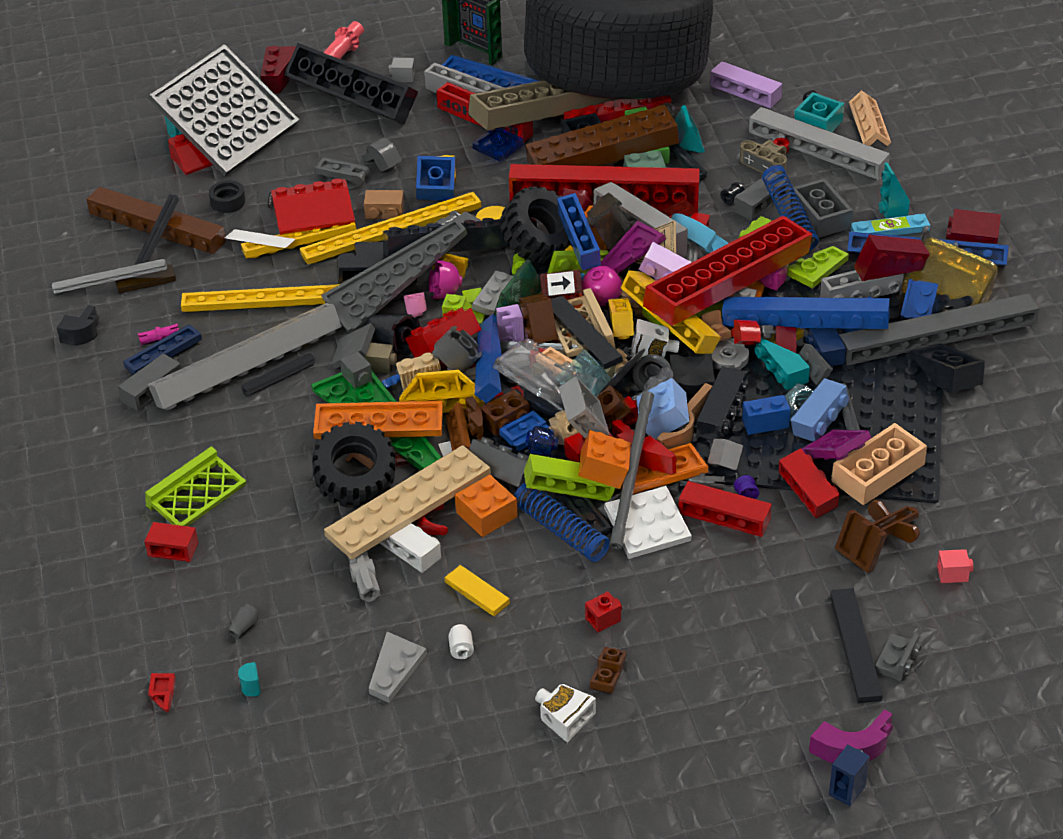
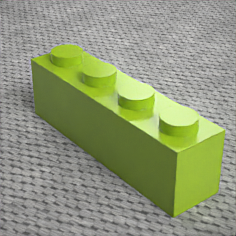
[524,454,615,501]

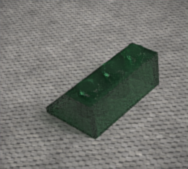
[494,259,543,319]

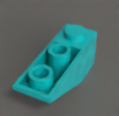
[878,163,910,218]
[755,338,810,390]

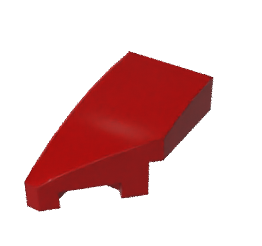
[148,673,176,712]

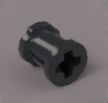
[720,182,745,205]

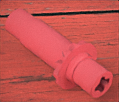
[323,21,364,59]

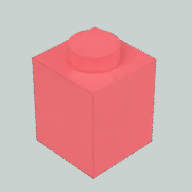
[937,550,973,583]

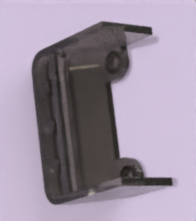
[587,192,642,277]

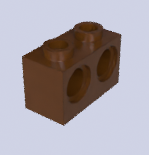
[597,385,632,430]
[480,390,530,436]

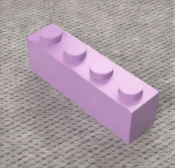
[710,61,782,108]
[638,242,692,280]

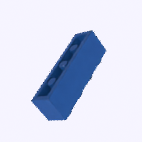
[557,193,601,271]

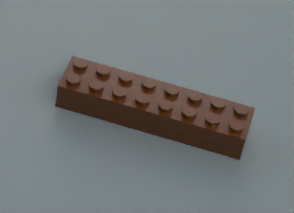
[525,105,679,166]

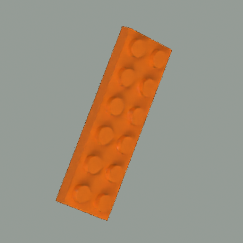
[313,401,443,439]

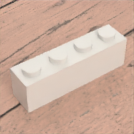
[380,523,441,573]

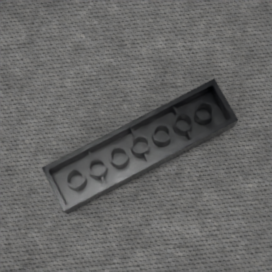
[284,43,418,125]

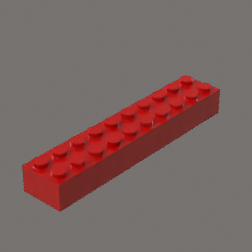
[509,164,699,213]
[643,216,812,326]

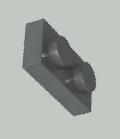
[799,344,833,385]

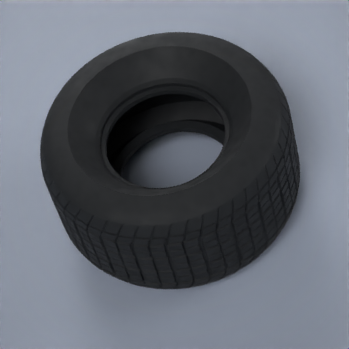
[524,0,713,99]

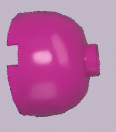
[429,260,462,300]
[582,266,622,306]

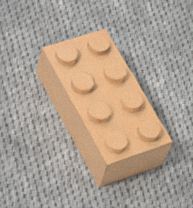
[832,423,927,506]

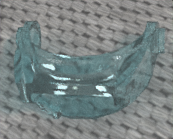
[785,383,814,417]

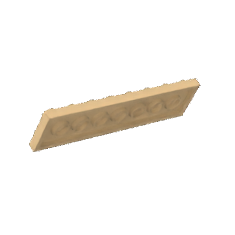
[324,445,491,560]

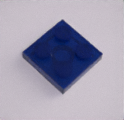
[472,128,524,162]

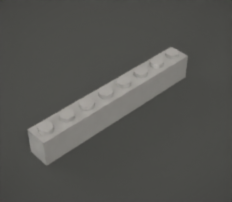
[749,107,890,180]

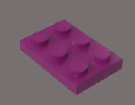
[802,430,871,460]

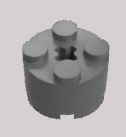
[432,326,482,373]

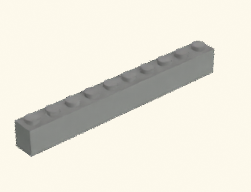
[148,303,342,410]

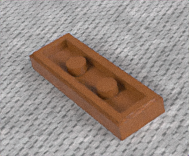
[446,403,471,451]

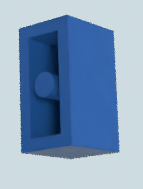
[742,395,790,435]

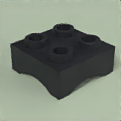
[670,353,715,395]

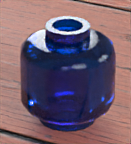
[525,426,558,456]

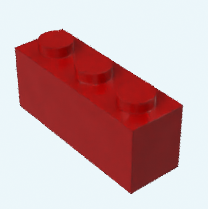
[778,448,840,519]

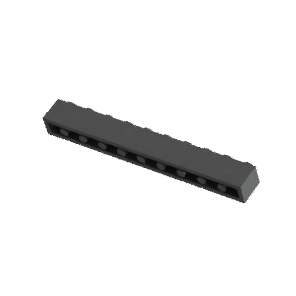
[839,293,1039,366]

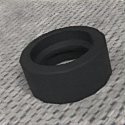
[209,180,245,213]

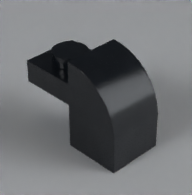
[57,305,99,345]

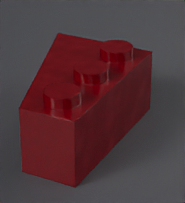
[854,235,930,281]

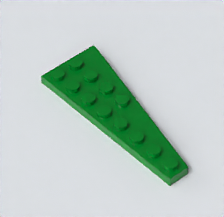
[311,371,441,471]

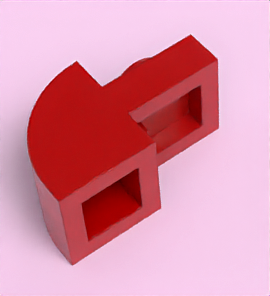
[731,320,761,345]

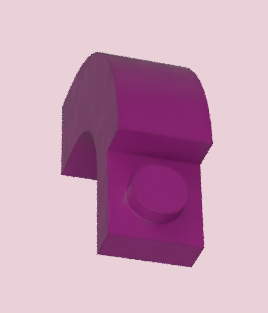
[809,709,893,763]

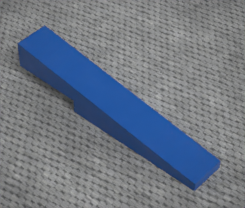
[475,314,503,403]

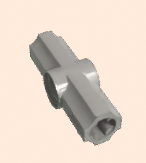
[347,551,380,602]

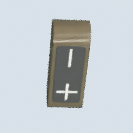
[740,140,787,175]

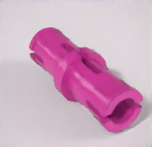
[138,323,179,346]

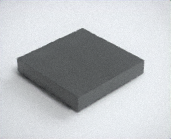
[331,323,375,369]

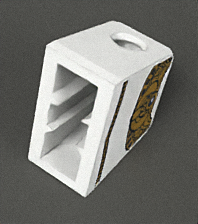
[630,319,679,362]
[535,684,596,742]

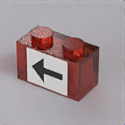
[540,270,583,300]

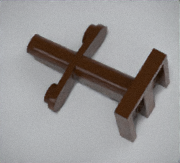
[835,500,920,573]

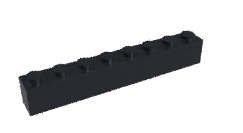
[383,216,537,257]

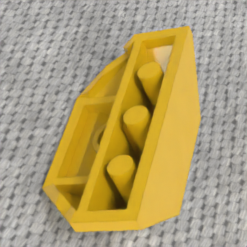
[399,370,485,413]

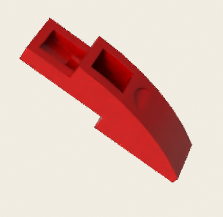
[612,419,677,474]

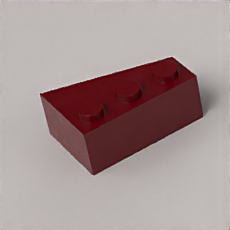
[260,46,296,94]

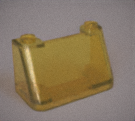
[902,237,998,306]

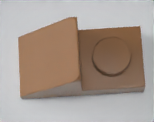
[700,310,731,341]

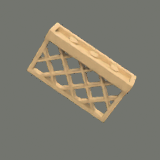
[554,288,615,358]

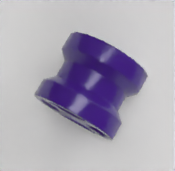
[733,475,759,499]

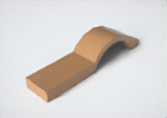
[656,383,713,449]

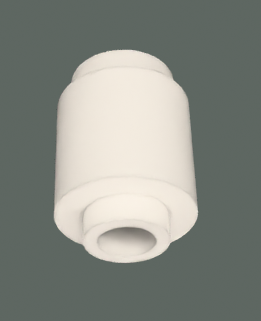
[448,624,474,659]

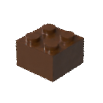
[518,294,558,344]

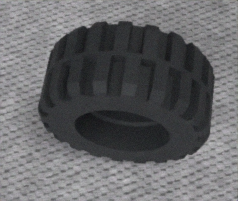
[500,187,571,263]
[312,421,396,508]

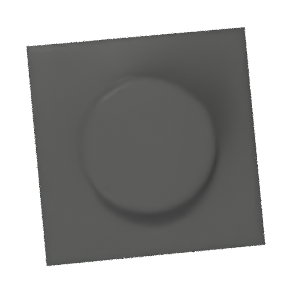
[340,352,373,388]

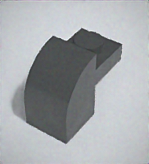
[361,138,402,172]

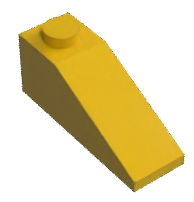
[608,298,634,339]

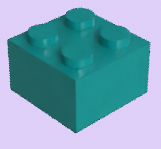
[794,92,844,132]

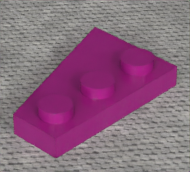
[600,221,666,273]

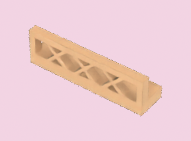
[849,90,891,146]

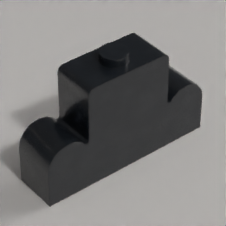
[337,242,417,284]

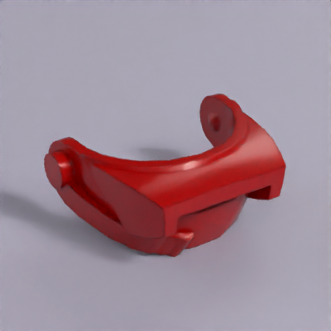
[415,503,448,535]

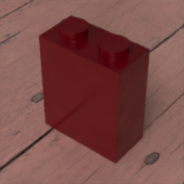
[946,209,1001,244]

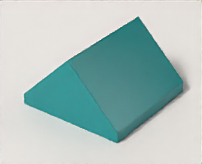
[675,105,705,153]

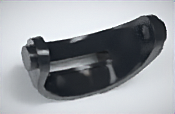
[932,294,973,314]

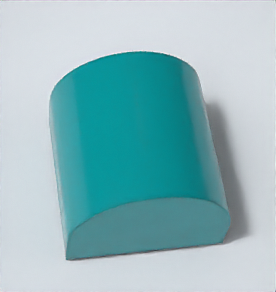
[238,662,261,696]

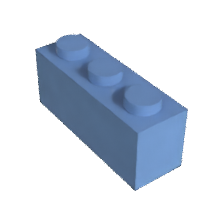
[791,378,849,441]

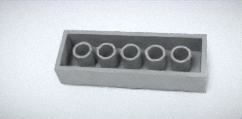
[594,182,688,259]

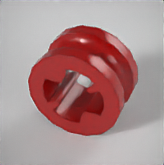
[773,137,790,153]

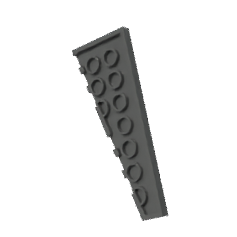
[321,218,467,334]

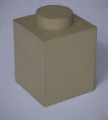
[364,343,397,374]

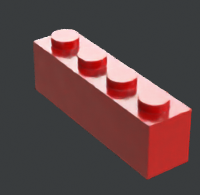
[678,481,772,537]

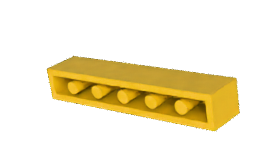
[620,271,721,354]

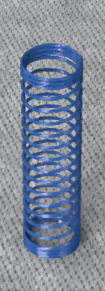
[762,165,819,251]
[514,483,610,562]

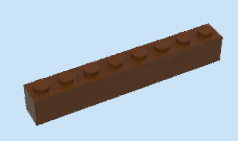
[86,187,226,254]

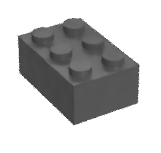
[790,178,853,238]

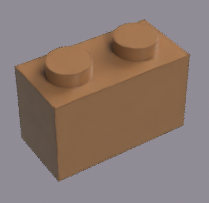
[364,190,405,219]

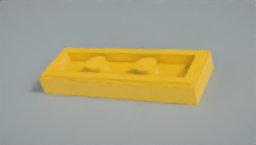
[444,565,510,617]

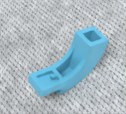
[671,213,728,254]

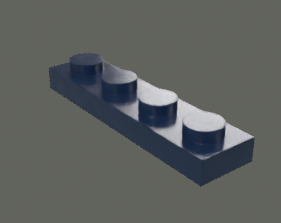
[123,324,202,375]

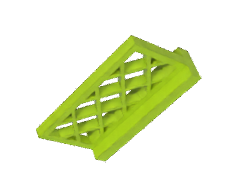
[145,446,246,526]

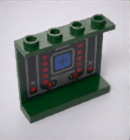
[442,0,503,65]

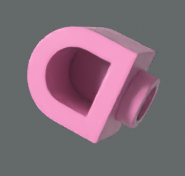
[404,292,427,317]

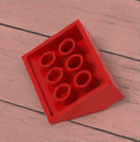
[271,179,355,235]

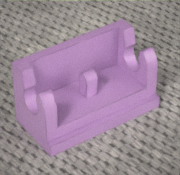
[496,304,524,342]

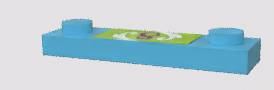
[850,214,930,235]

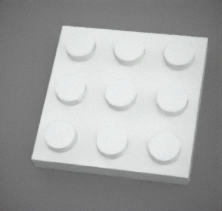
[604,486,692,559]

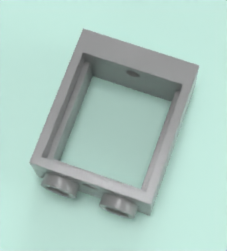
[559,376,609,439]

